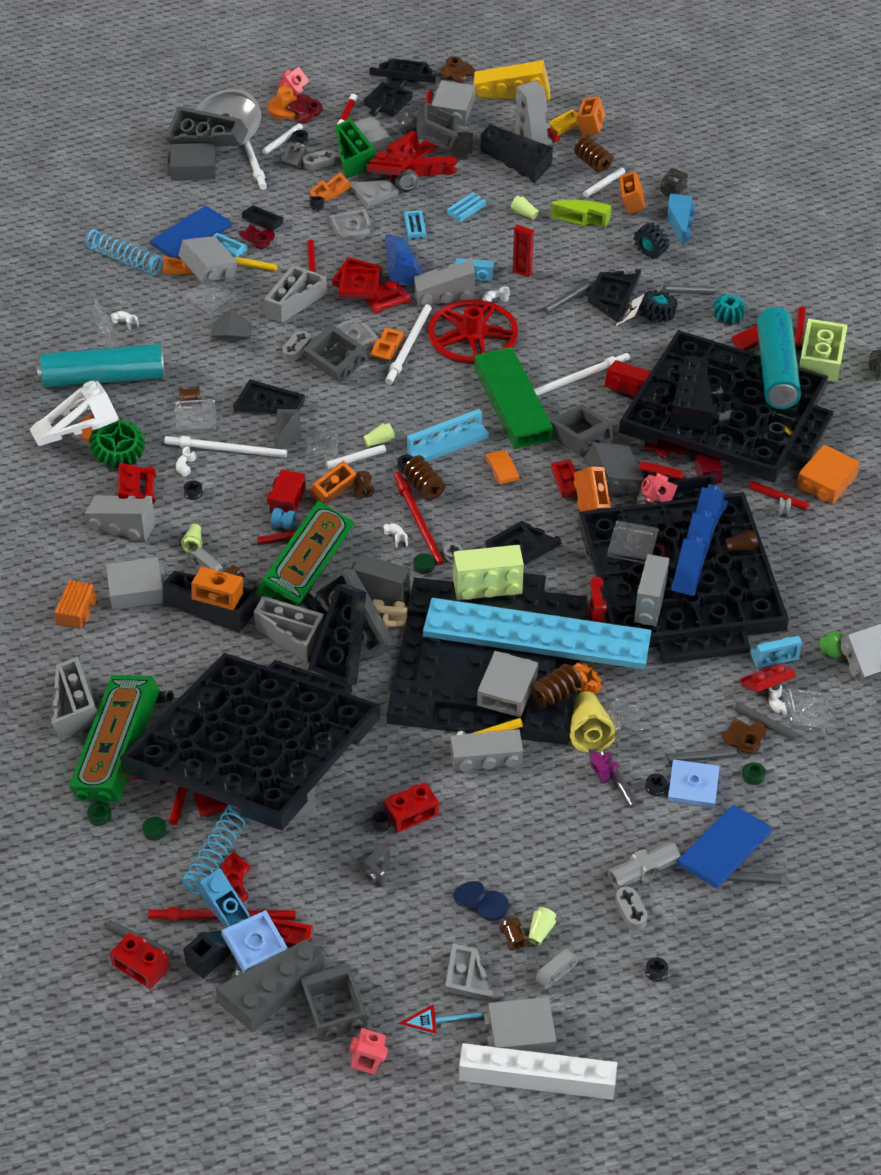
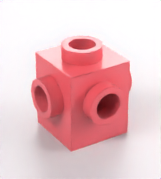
[277,67,309,96]
[641,473,677,503]
[349,1028,388,1075]

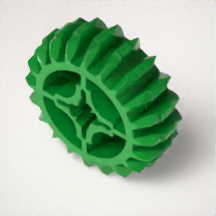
[89,417,145,470]

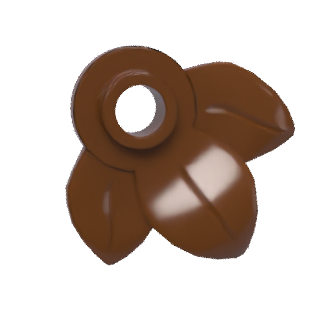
[440,56,475,83]
[721,718,766,754]

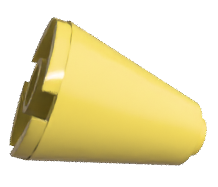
[570,692,616,753]

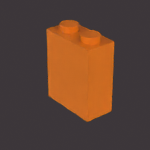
[796,445,860,504]

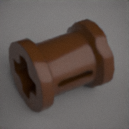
[179,386,201,405]
[354,471,375,498]
[499,918,528,951]

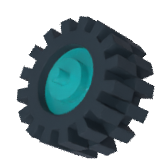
[633,222,670,260]
[640,290,678,322]

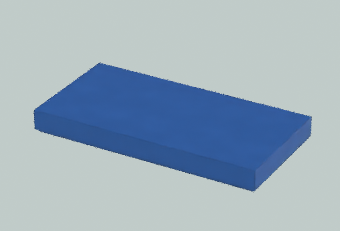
[150,205,232,259]
[678,805,772,889]

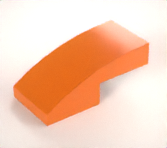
[309,172,352,201]
[162,256,193,275]
[370,327,404,361]
[485,450,520,485]

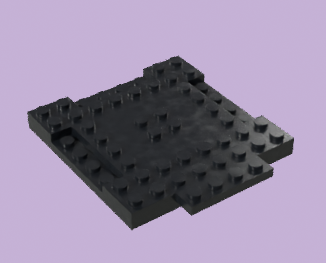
[619,330,834,483]
[578,492,789,664]
[387,573,587,745]
[120,653,380,831]

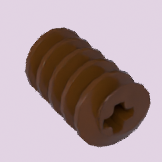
[574,136,614,172]
[404,455,445,500]
[531,664,583,709]

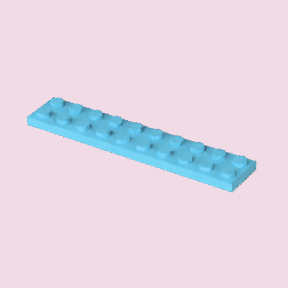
[423,598,651,670]

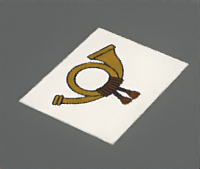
[616,294,644,326]

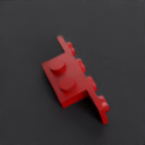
[386,131,439,179]

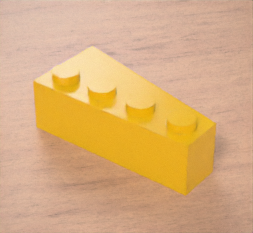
[474,60,550,100]

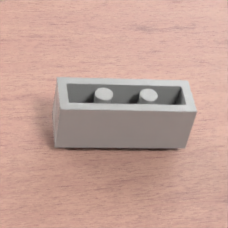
[450,729,523,772]

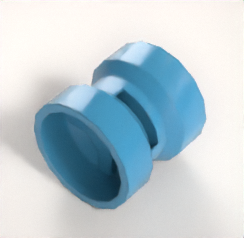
[271,508,297,532]

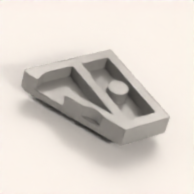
[349,180,399,207]
[444,944,493,1001]

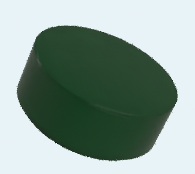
[413,553,435,574]
[742,762,766,785]
[87,803,112,826]
[142,817,167,841]

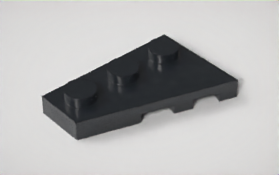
[233,379,305,413]

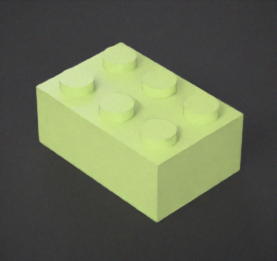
[799,319,848,382]
[453,545,524,600]

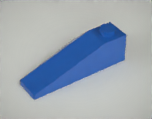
[385,234,424,286]

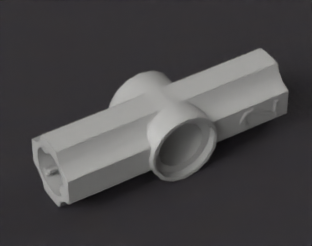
[608,842,681,889]

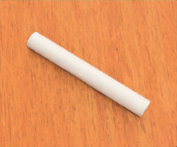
[261,123,303,155]
[583,167,625,198]
[326,444,386,469]

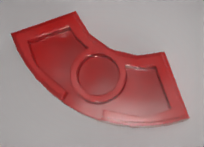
[221,852,250,903]

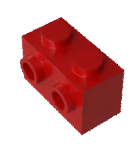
[604,360,651,398]
[267,469,306,513]
[384,782,439,833]
[110,932,170,990]

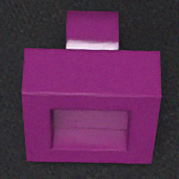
[589,751,618,783]

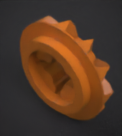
[573,662,602,695]

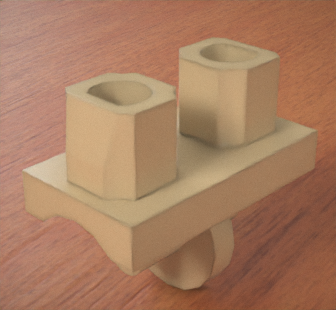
[372,599,407,629]

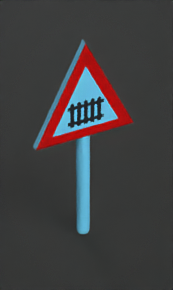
[398,1004,483,1036]

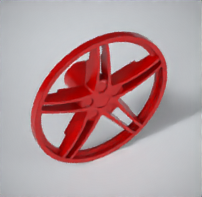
[428,300,518,364]

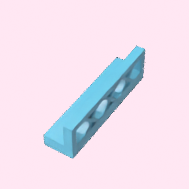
[407,409,489,461]

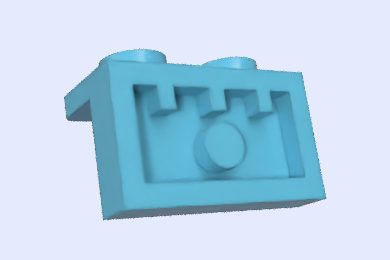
[455,258,494,281]
[750,636,802,669]

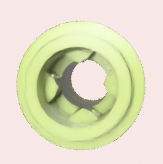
[510,196,539,220]
[363,423,395,447]
[181,524,202,554]
[528,907,556,946]

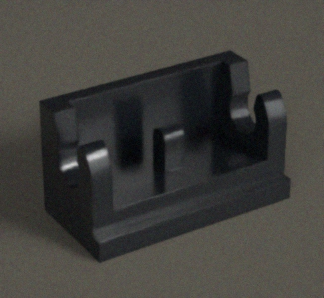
[673,474,715,500]

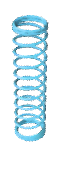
[85,229,163,276]
[182,804,249,894]

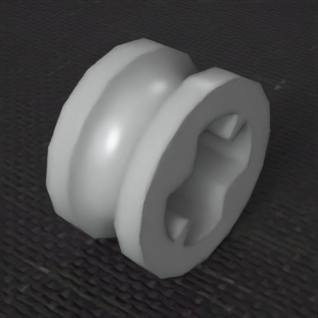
[778,497,791,517]
[443,543,463,563]

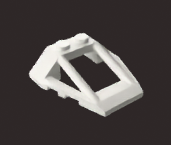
[29,381,119,446]

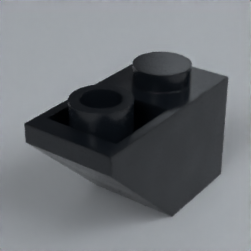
[183,930,232,979]

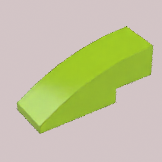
[551,200,612,227]

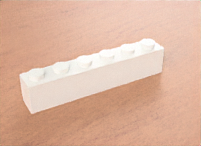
[459,1043,617,1100]

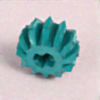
[713,293,746,325]

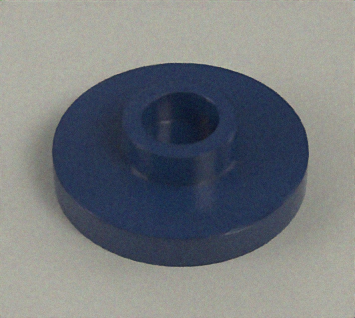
[453,881,486,907]
[476,891,509,921]

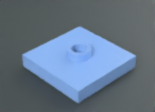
[668,760,719,808]
[221,910,288,973]

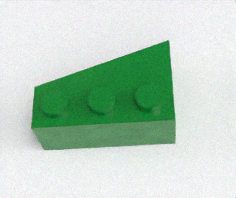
[335,119,376,179]

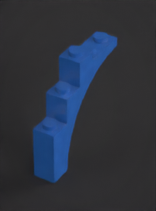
[671,484,728,596]

